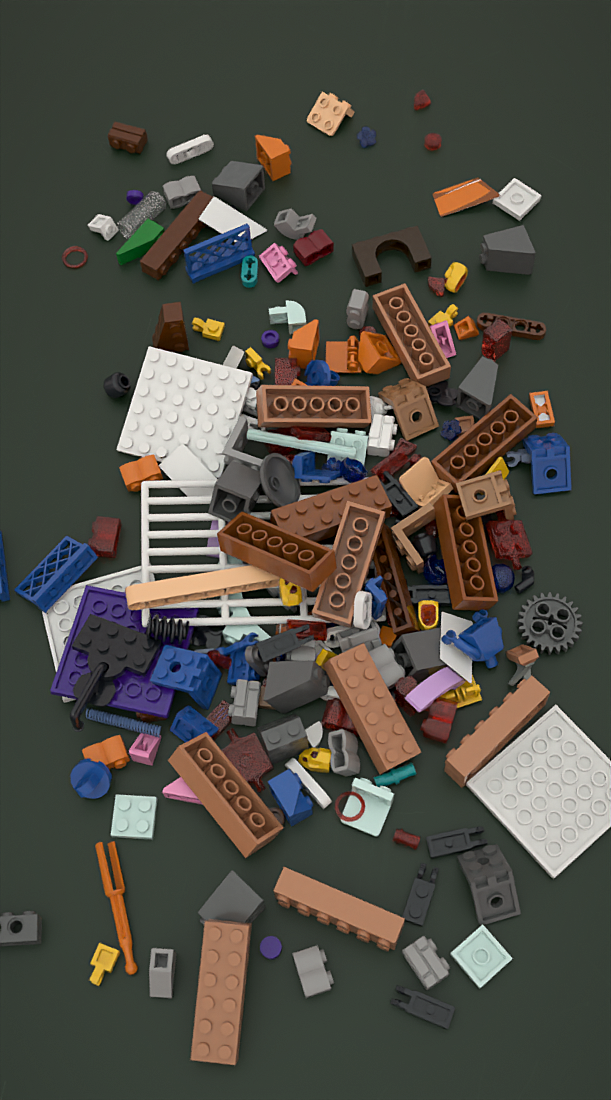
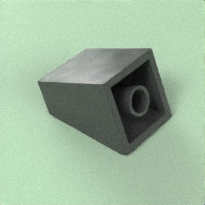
[212,161,265,212]
[479,225,536,275]
[456,356,498,420]
[208,460,263,522]
[391,627,450,688]
[264,660,331,714]
[257,713,309,765]
[198,870,266,926]

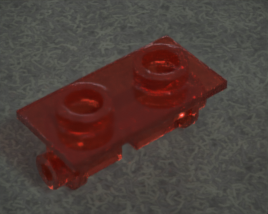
[370,447,410,482]

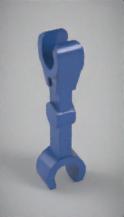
[214,632,259,660]

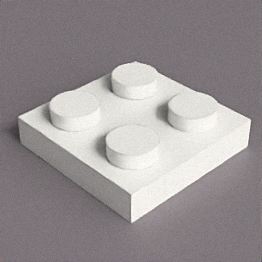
[493,178,541,221]

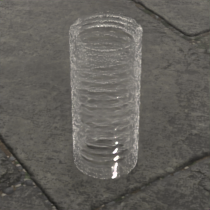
[117,191,167,239]

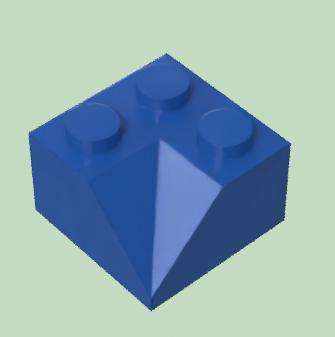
[268,768,314,827]

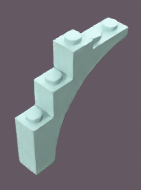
[217,554,271,645]

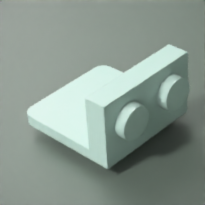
[327,427,369,473]
[341,778,394,837]

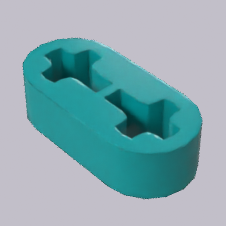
[241,255,258,288]

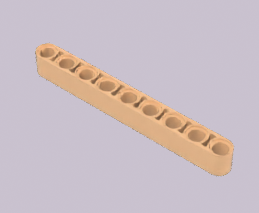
[125,565,289,610]

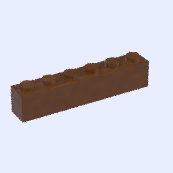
[140,190,213,280]
[373,523,420,637]

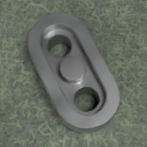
[245,645,273,677]

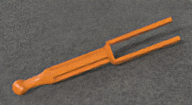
[95,841,138,975]

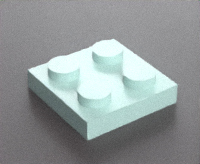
[111,795,158,840]
[450,925,513,989]

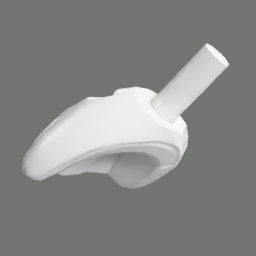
[370,396,393,421]

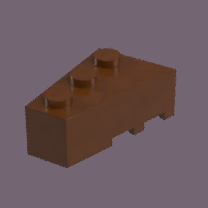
[152,302,189,352]

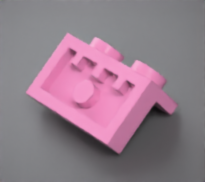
[259,243,298,283]

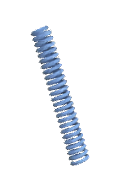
[86,708,161,738]

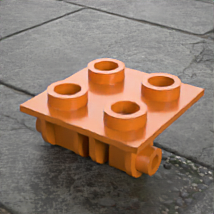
[326,336,361,373]

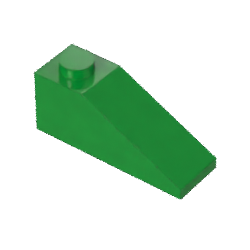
[116,219,165,265]

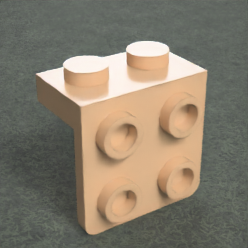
[307,92,354,136]
[399,457,453,509]

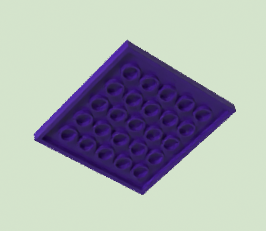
[50,585,199,718]

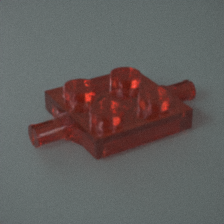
[486,510,533,571]
[221,728,274,792]

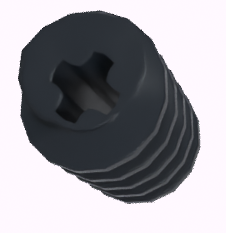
[146,613,189,645]

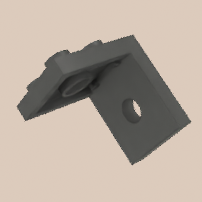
[457,844,521,926]

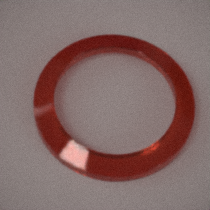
[62,246,87,268]
[335,791,365,822]

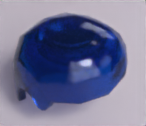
[340,457,368,483]
[422,555,447,585]
[492,564,515,593]

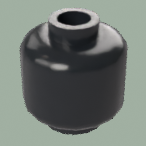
[104,372,131,398]
[411,532,439,562]

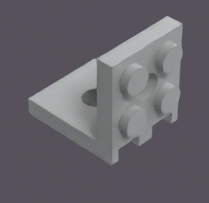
[222,416,263,471]

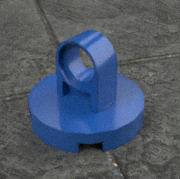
[305,360,340,386]
[70,758,112,799]

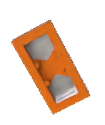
[529,391,555,428]

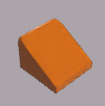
[454,316,479,340]
[379,626,399,648]

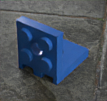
[523,433,571,494]
[150,645,222,710]

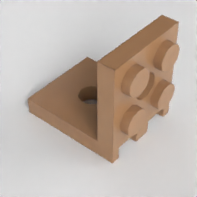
[378,378,439,441]
[456,470,517,524]
[391,502,435,574]

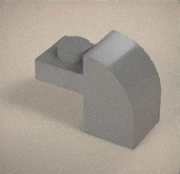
[274,208,316,240]

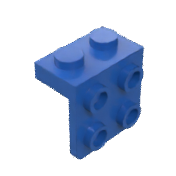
[292,451,342,483]

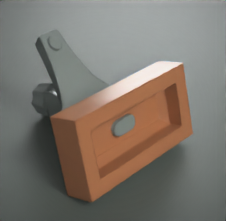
[505,644,539,686]

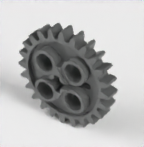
[517,592,583,655]

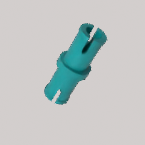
[373,762,417,787]

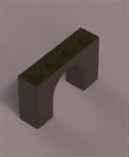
[352,226,432,287]

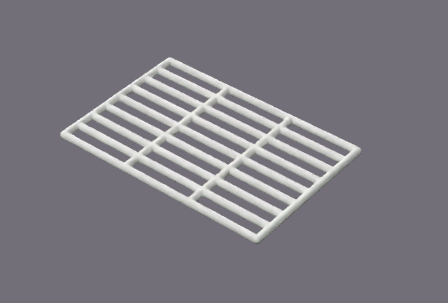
[141,477,387,627]

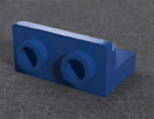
[364,575,387,621]
[227,647,260,685]
[170,706,218,743]

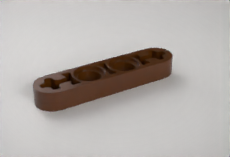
[477,313,546,340]

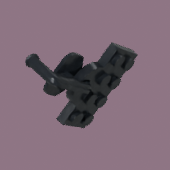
[69,614,162,732]

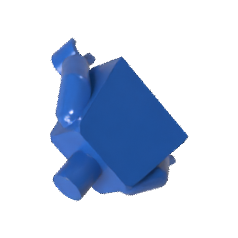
[441,609,504,668]

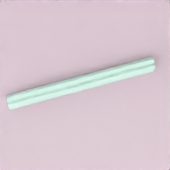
[247,428,357,459]

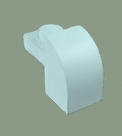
[269,301,306,334]

